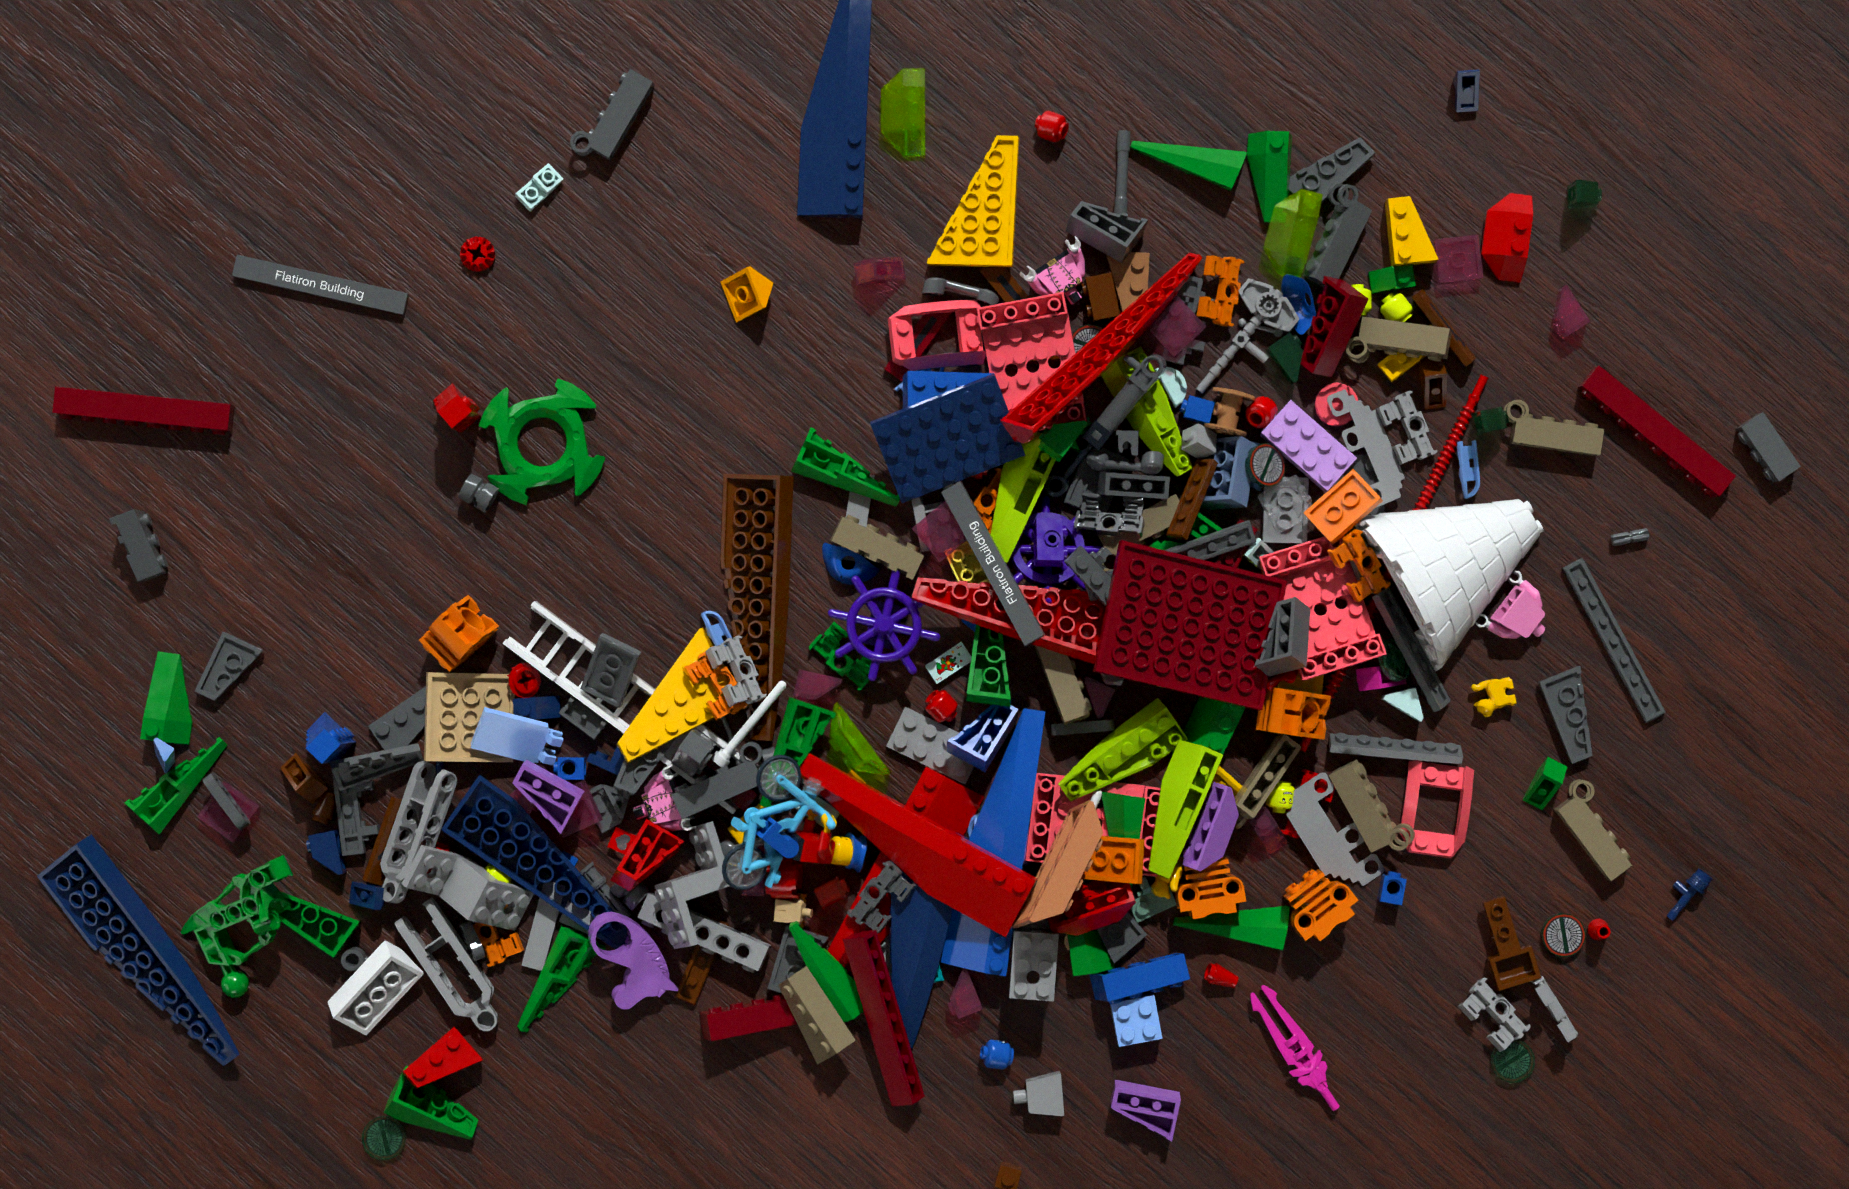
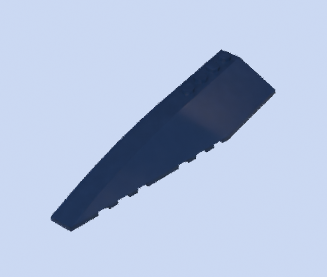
[797,0,872,219]
[37,834,239,1066]

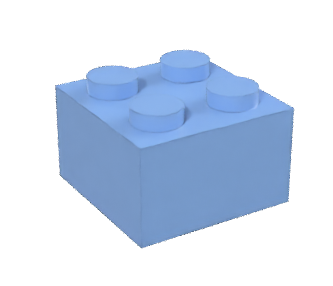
[1110,993,1163,1047]

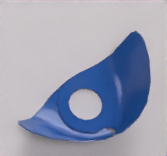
[1281,274,1316,335]
[822,543,879,585]

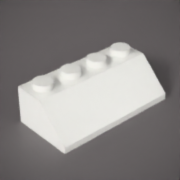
[328,940,424,1035]

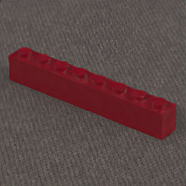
[1578,365,1736,498]
[52,386,235,435]
[843,930,925,1106]

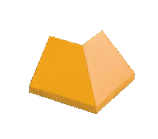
[721,266,773,322]

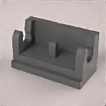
[1114,430,1138,458]
[559,696,608,739]

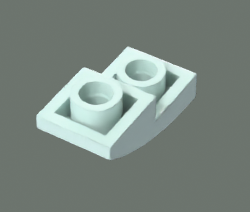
[515,163,563,212]

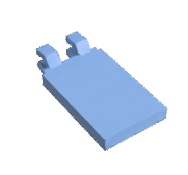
[470,707,563,765]

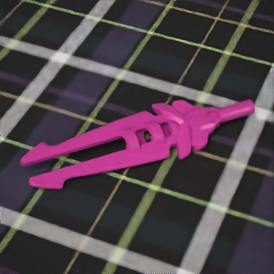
[1250,985,1340,1111]

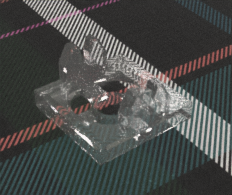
[1257,475,1312,534]

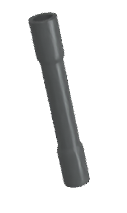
[1114,130,1131,215]

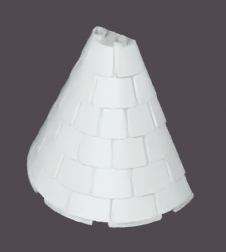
[1355,499,1544,672]

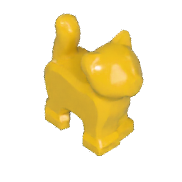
[1471,677,1517,717]
[1151,857,1183,899]

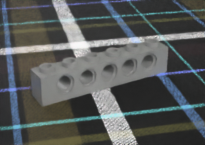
[637,892,771,973]

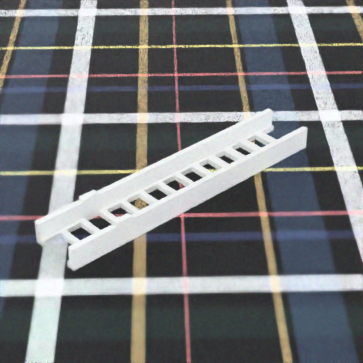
[502,601,765,814]

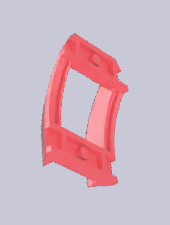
[888,300,987,371]
[1399,760,1474,858]

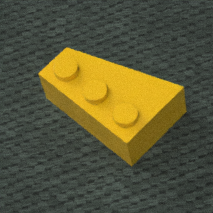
[1385,196,1439,267]

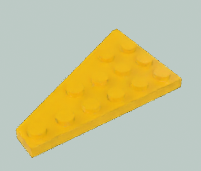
[927,136,1019,267]
[617,627,729,763]

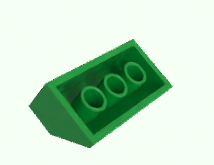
[1183,697,1246,754]

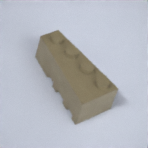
[830,514,924,580]
[778,966,855,1065]

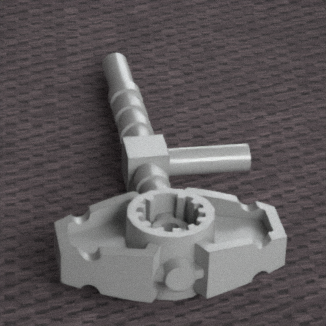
[1196,278,1299,394]

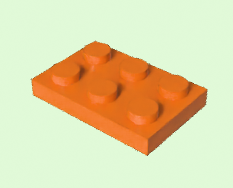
[1303,469,1383,545]
[1081,836,1144,884]

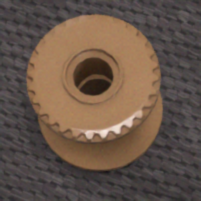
[1204,387,1255,437]

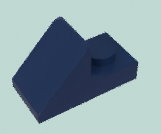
[1453,69,1480,113]
[587,746,625,775]
[349,881,384,910]

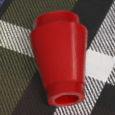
[1588,919,1611,941]
[1204,963,1238,988]

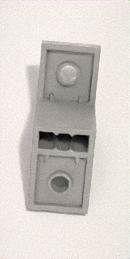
[655,821,731,949]
[402,845,534,931]
[1009,919,1059,1001]

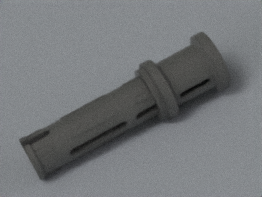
[580,861,632,917]

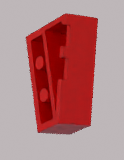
[433,383,481,433]
[610,819,684,892]

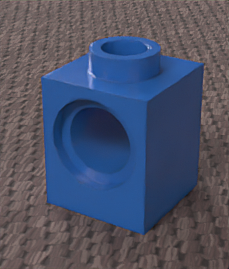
[1180,395,1215,424]
[554,757,586,780]
[1377,871,1407,905]

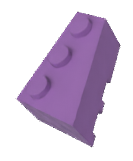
[513,759,585,834]
[1110,1080,1181,1142]

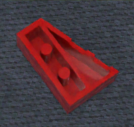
[402,1027,483,1089]

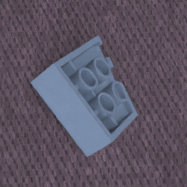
[1200,436,1257,510]

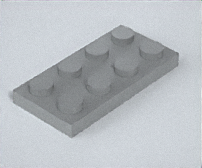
[886,707,974,784]

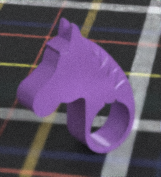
[588,912,678,1009]

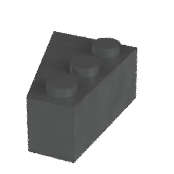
[109,509,168,582]
[1254,597,1310,677]
[671,728,717,778]

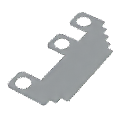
[1327,389,1405,508]
[1287,772,1384,886]

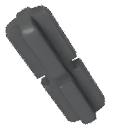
[1611,528,1649,546]

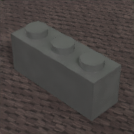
[1736,412,1801,483]
[1097,472,1170,499]

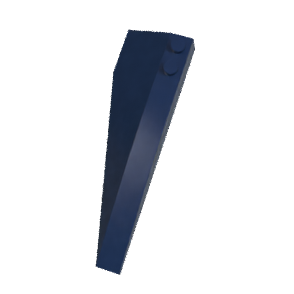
[441,775,629,949]
[889,833,968,1048]

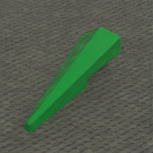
[1130,141,1247,191]
[791,427,900,506]
[760,697,836,807]
[125,737,227,834]
[1101,791,1145,889]
[1173,905,1290,950]
[789,921,863,1022]
[517,926,606,1032]
[1067,929,1115,976]

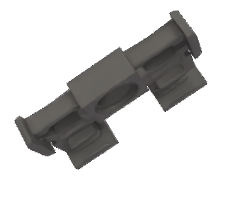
[1074,492,1145,538]
[847,861,916,934]

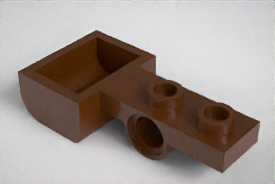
[1482,896,1541,991]

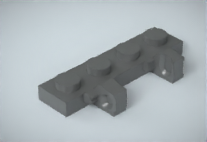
[1163,276,1215,365]
[1064,546,1112,607]
[332,771,380,856]

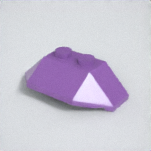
[1183,782,1239,871]

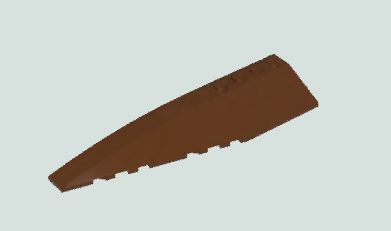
[720,474,794,741]

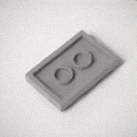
[1262,477,1309,544]

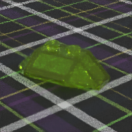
[881,68,925,156]
[1263,189,1323,277]
[829,702,890,775]

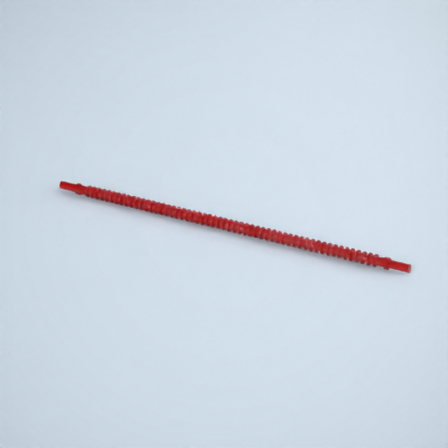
[1299,375,1489,752]

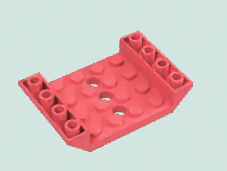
[977,292,1087,431]
[1259,536,1387,681]
[1025,773,1160,877]

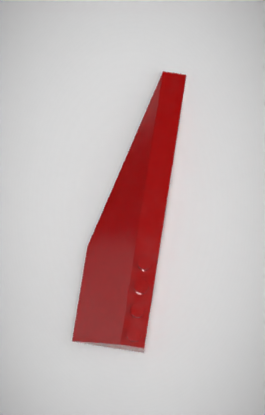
[1000,253,1202,444]
[911,577,1106,664]
[799,753,1038,937]
[827,766,984,976]

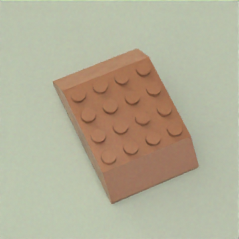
[1012,800,1103,929]

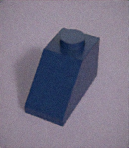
[513,696,561,720]
[306,829,347,875]

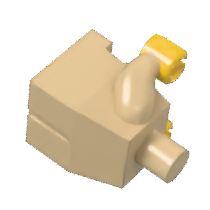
[774,893,813,928]

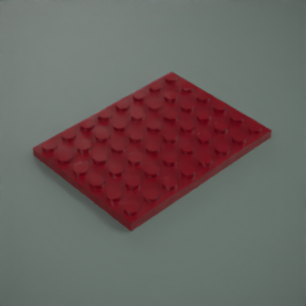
[1093,540,1287,711]

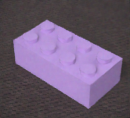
[1260,400,1357,493]

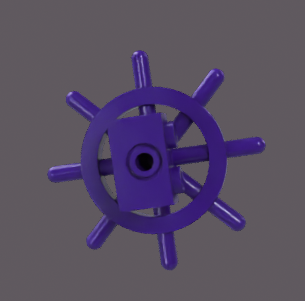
[1010,495,1102,604]
[828,570,940,681]

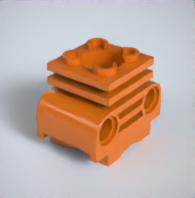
[419,595,499,672]
[1256,687,1331,740]
[1175,857,1246,919]
[1283,869,1359,941]

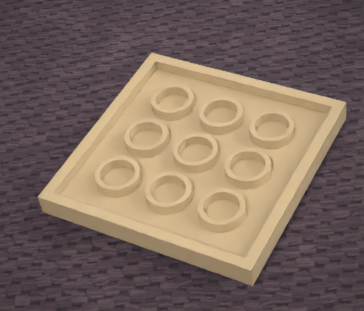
[424,672,515,762]

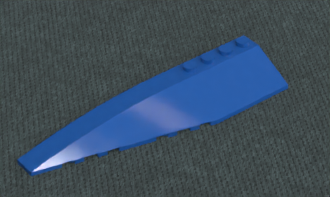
[941,708,1046,976]

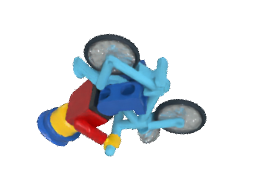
[722,755,867,890]

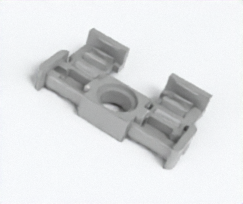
[1376,391,1437,465]
[705,636,767,707]
[1531,976,1579,1042]
[1458,978,1530,1051]

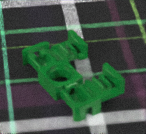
[809,622,871,690]

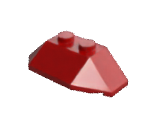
[1481,193,1533,283]
[1047,880,1136,936]

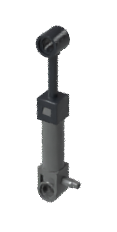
[1045,354,1166,497]

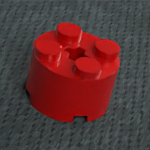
[765,856,803,899]

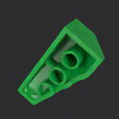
[1247,131,1292,223]
[140,651,193,744]
[383,1066,478,1140]

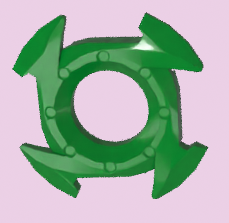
[479,378,606,505]

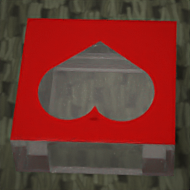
[607,826,636,855]

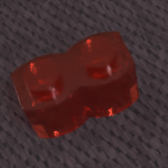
[814,876,850,909]

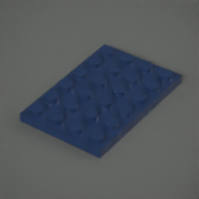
[870,374,1025,503]

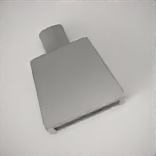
[1013,1071,1064,1116]

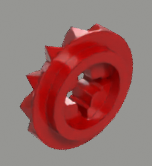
[459,236,495,272]
[507,663,541,698]

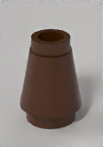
[311,791,336,825]

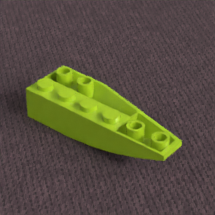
[1101,346,1193,477]
[990,432,1055,564]
[1058,698,1188,802]
[1148,740,1223,879]

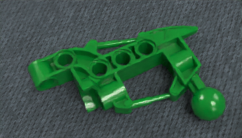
[181,855,293,998]

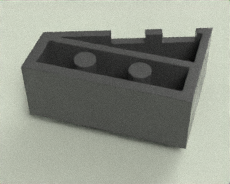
[1066,201,1148,263]

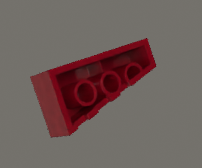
[1300,276,1369,377]
[699,994,797,1041]

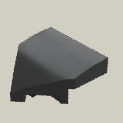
[582,784,630,833]

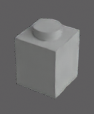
[1182,423,1217,459]

